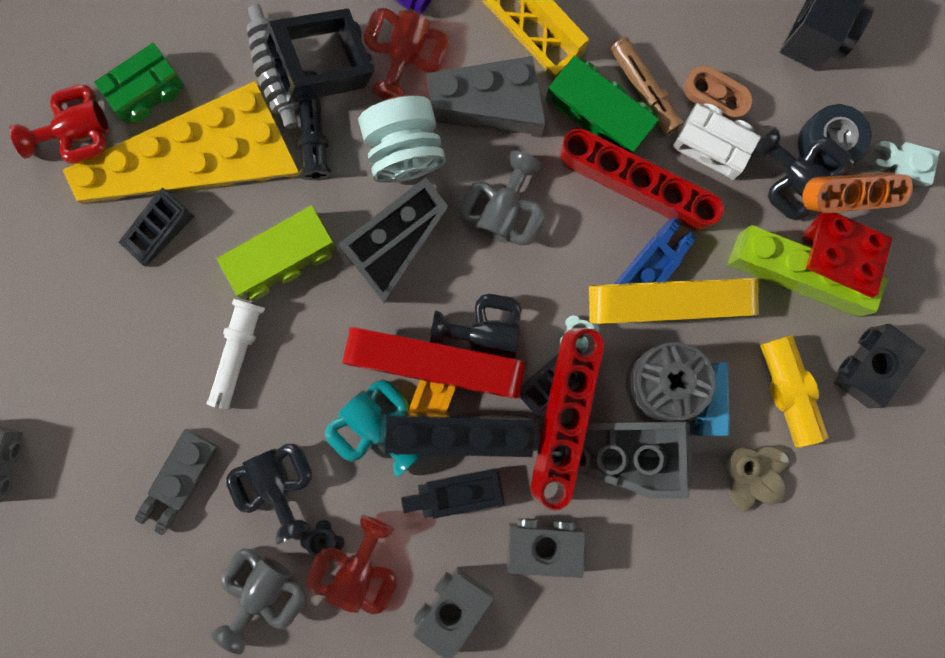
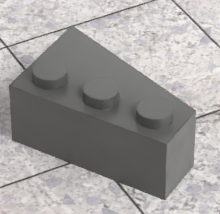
[427,56,545,138]
[338,177,448,303]

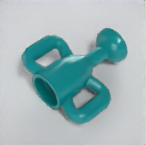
[324,379,421,478]

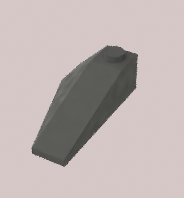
[540,422,692,499]

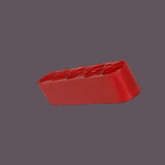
[559,129,724,232]
[342,327,526,399]
[531,328,604,510]

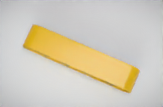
[589,278,759,324]

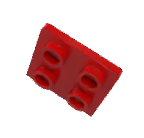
[802,212,893,298]

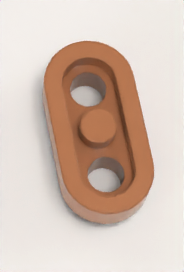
[683,66,752,121]

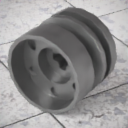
[626,342,715,420]

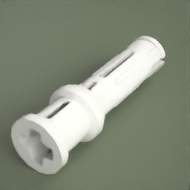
[206,299,265,410]

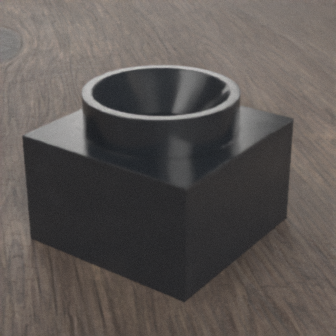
[779,0,874,71]

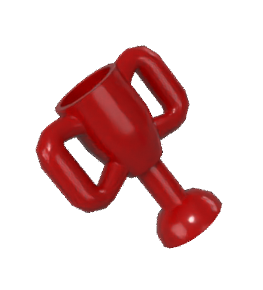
[9,84,109,164]

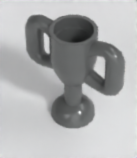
[459,150,545,246]
[211,548,306,655]

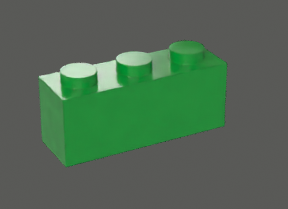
[545,55,659,154]

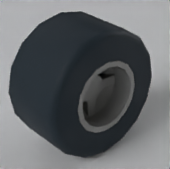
[797,104,872,171]

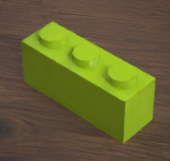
[216,205,338,301]

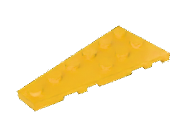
[63,81,300,204]

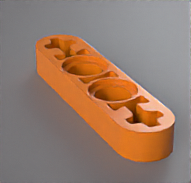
[803,172,913,213]

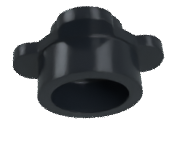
[300,520,345,565]

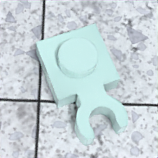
[870,141,940,188]

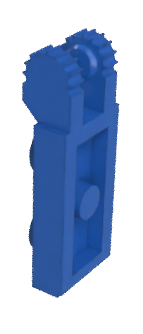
[614,217,696,284]

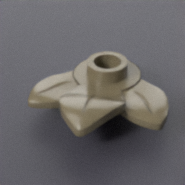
[726,446,790,512]

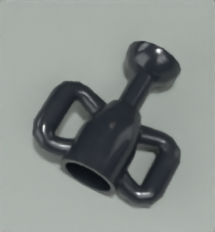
[752,126,854,221]
[430,293,522,359]
[226,443,312,544]

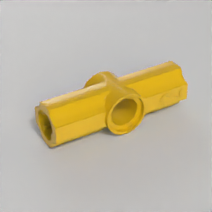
[760,335,829,448]

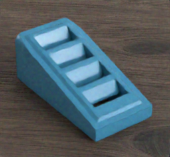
[693,362,730,436]

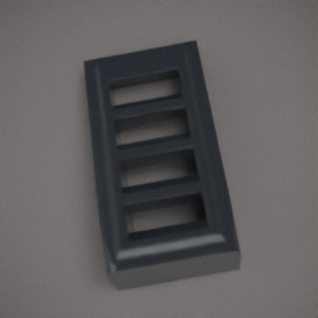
[118,187,195,267]
[519,350,581,418]

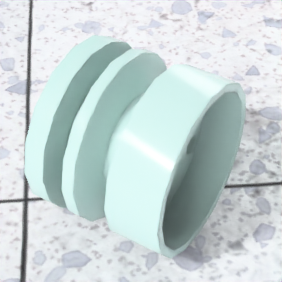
[358,96,446,183]

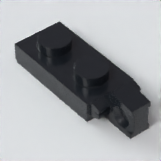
[401,468,505,519]

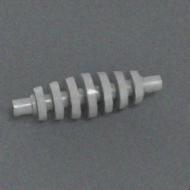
[246,4,300,129]

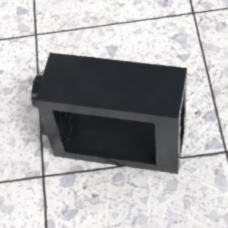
[263,8,374,104]

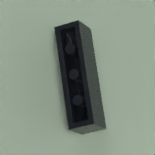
[378,410,535,457]

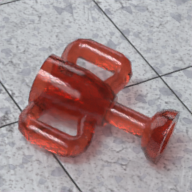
[364,8,449,101]
[307,514,397,614]

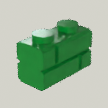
[94,42,185,124]

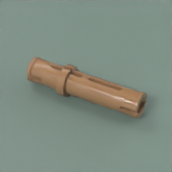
[610,37,684,136]

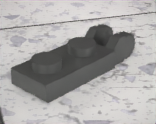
[135,429,219,536]

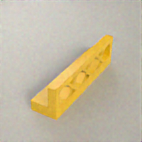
[481,0,589,79]

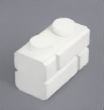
[672,103,761,180]

